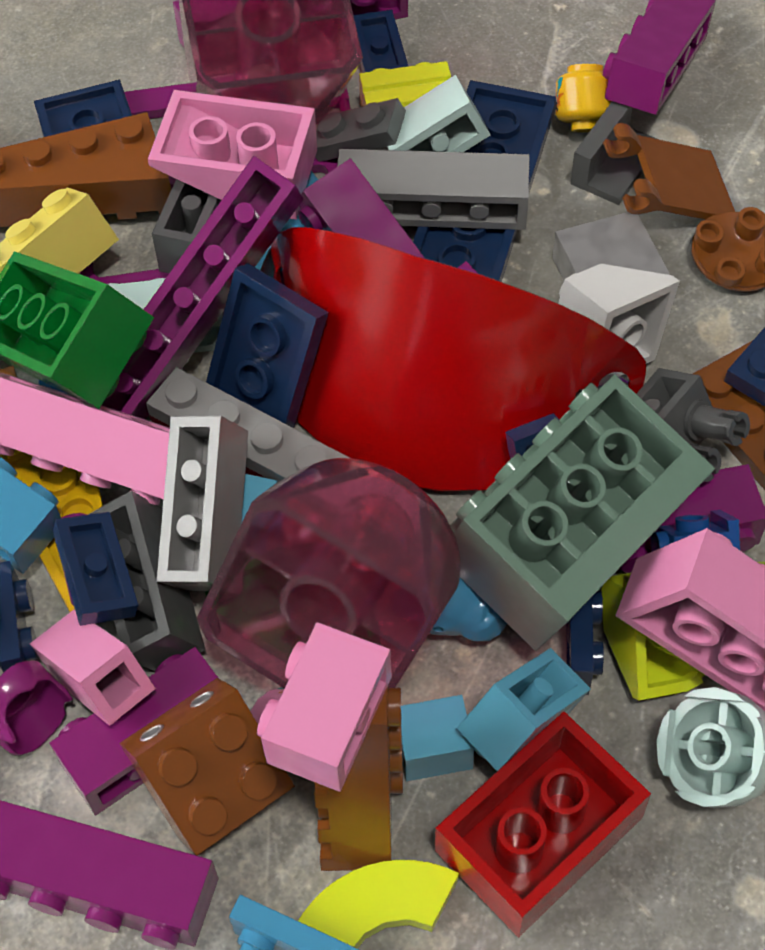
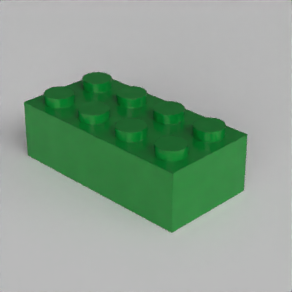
[0,251,154,409]

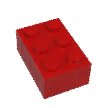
[435,711,651,938]

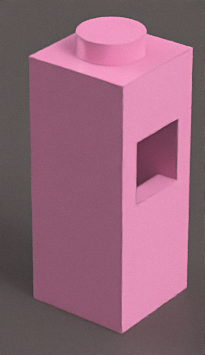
[30,610,156,726]

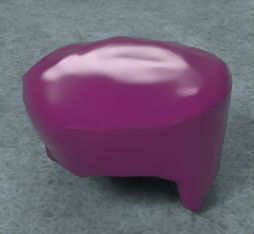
[0,660,73,756]

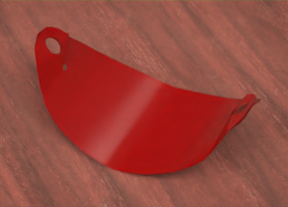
[271,227,646,491]

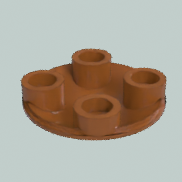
[691,207,765,291]

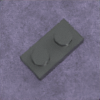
[315,98,406,162]

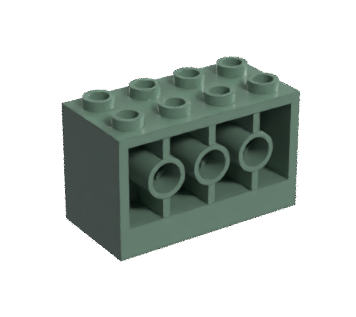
[439,374,715,651]

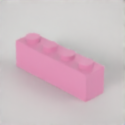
[0,373,170,505]

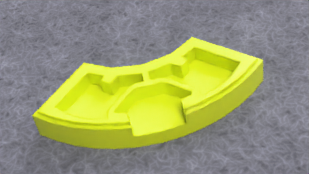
[298,860,459,949]

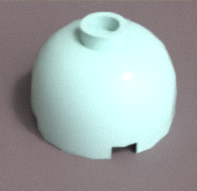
[656,687,765,808]

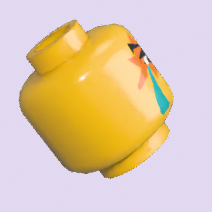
[556,64,612,133]

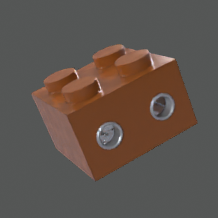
[119,678,295,856]

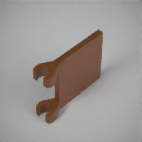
[603,123,735,220]

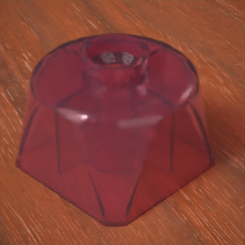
[179,0,363,125]
[197,458,461,689]

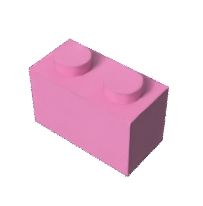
[257,622,392,792]

